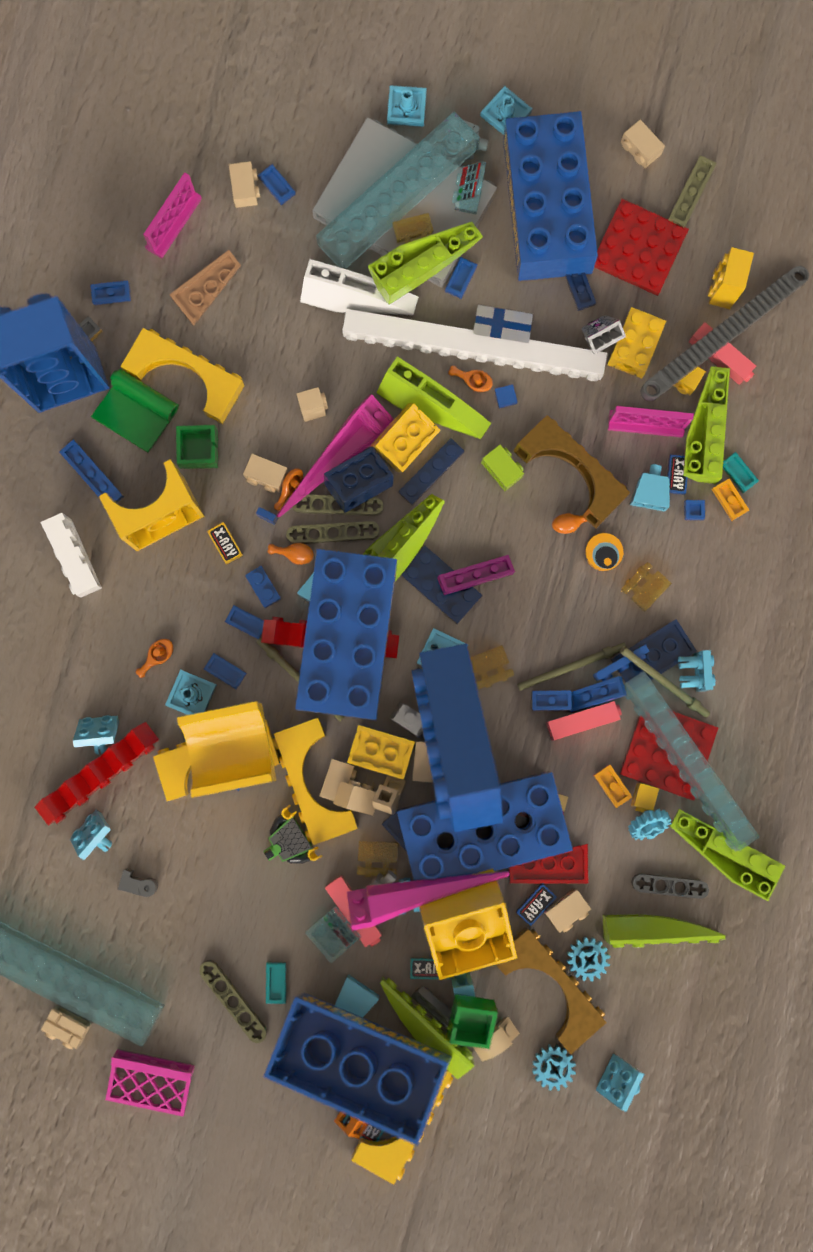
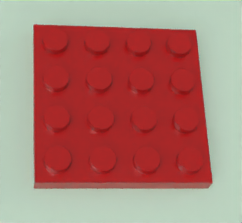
[594,199,689,296]
[619,701,718,801]

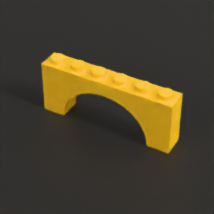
[121,328,244,424]
[272,718,358,845]
[153,719,280,801]
[351,1070,453,1185]

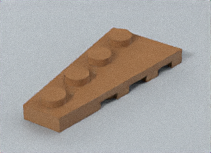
[170,250,241,326]

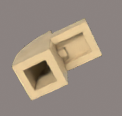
[372,775,406,815]
[473,1017,520,1061]

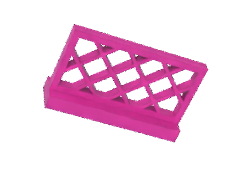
[143,172,202,259]
[608,406,694,438]
[105,1049,195,1116]

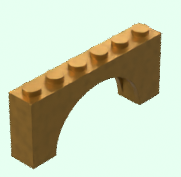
[513,415,630,528]
[496,927,607,1054]

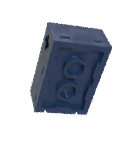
[324,446,393,513]

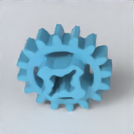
[628,809,671,840]
[566,937,610,982]
[532,1045,576,1091]

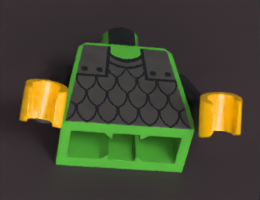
[263,805,322,864]

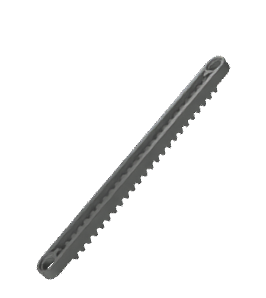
[640,266,809,401]

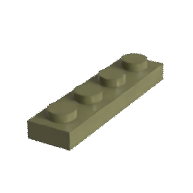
[668,155,717,228]

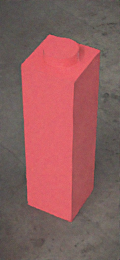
[689,322,756,385]
[546,701,622,741]
[325,875,382,947]

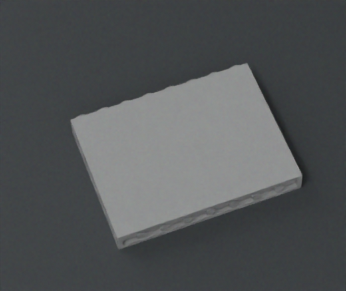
[312,117,497,288]

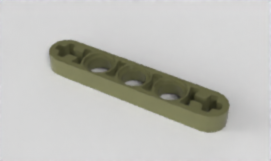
[292,494,384,516]
[286,521,380,544]
[199,960,267,1043]

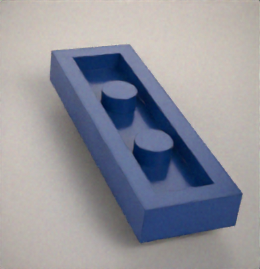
[593,645,649,682]
[571,676,627,712]

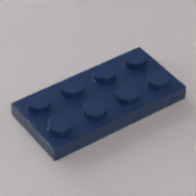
[401,546,483,624]
[611,619,697,692]

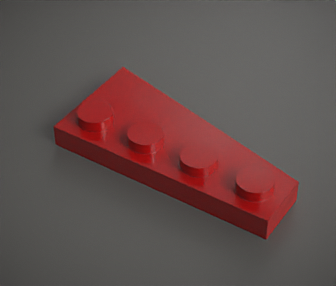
[509,844,588,884]

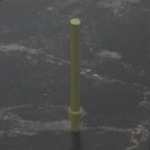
[256,637,345,722]
[517,642,627,691]
[620,646,710,718]

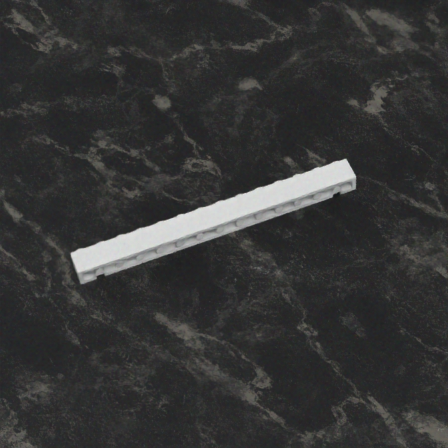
[343,309,607,381]

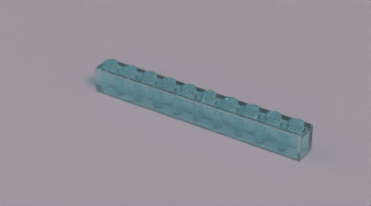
[624,671,760,851]

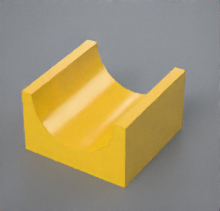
[99,459,205,551]
[177,701,277,798]
[419,869,517,980]

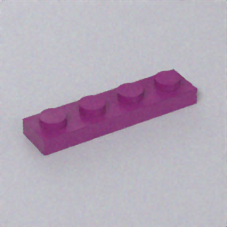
[437,555,515,595]

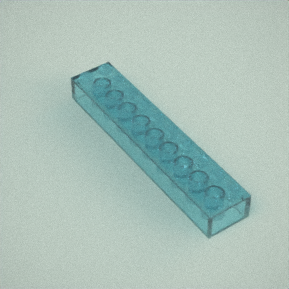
[316,111,480,269]
[0,922,165,1047]

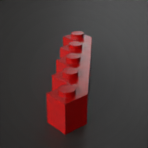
[261,616,399,659]
[34,721,159,826]

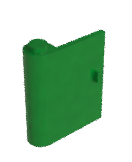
[91,369,179,453]

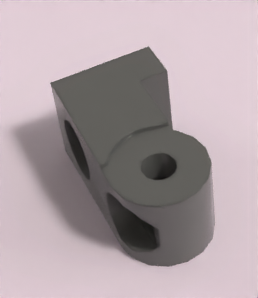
[118,868,158,897]

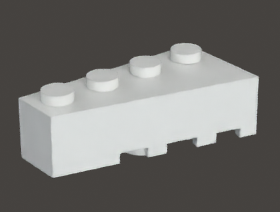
[41,513,102,597]

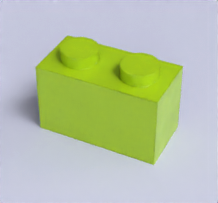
[481,445,524,491]

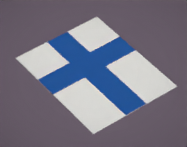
[473,305,533,344]

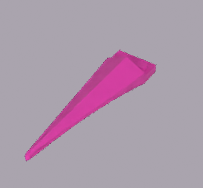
[277,394,394,517]
[347,871,509,930]

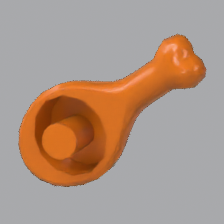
[448,366,493,392]
[274,468,303,511]
[552,513,588,534]
[268,543,314,565]
[135,639,173,678]

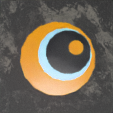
[585,533,624,571]

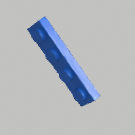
[59,440,124,503]

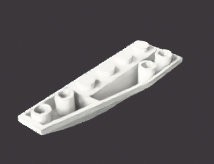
[300,259,418,315]

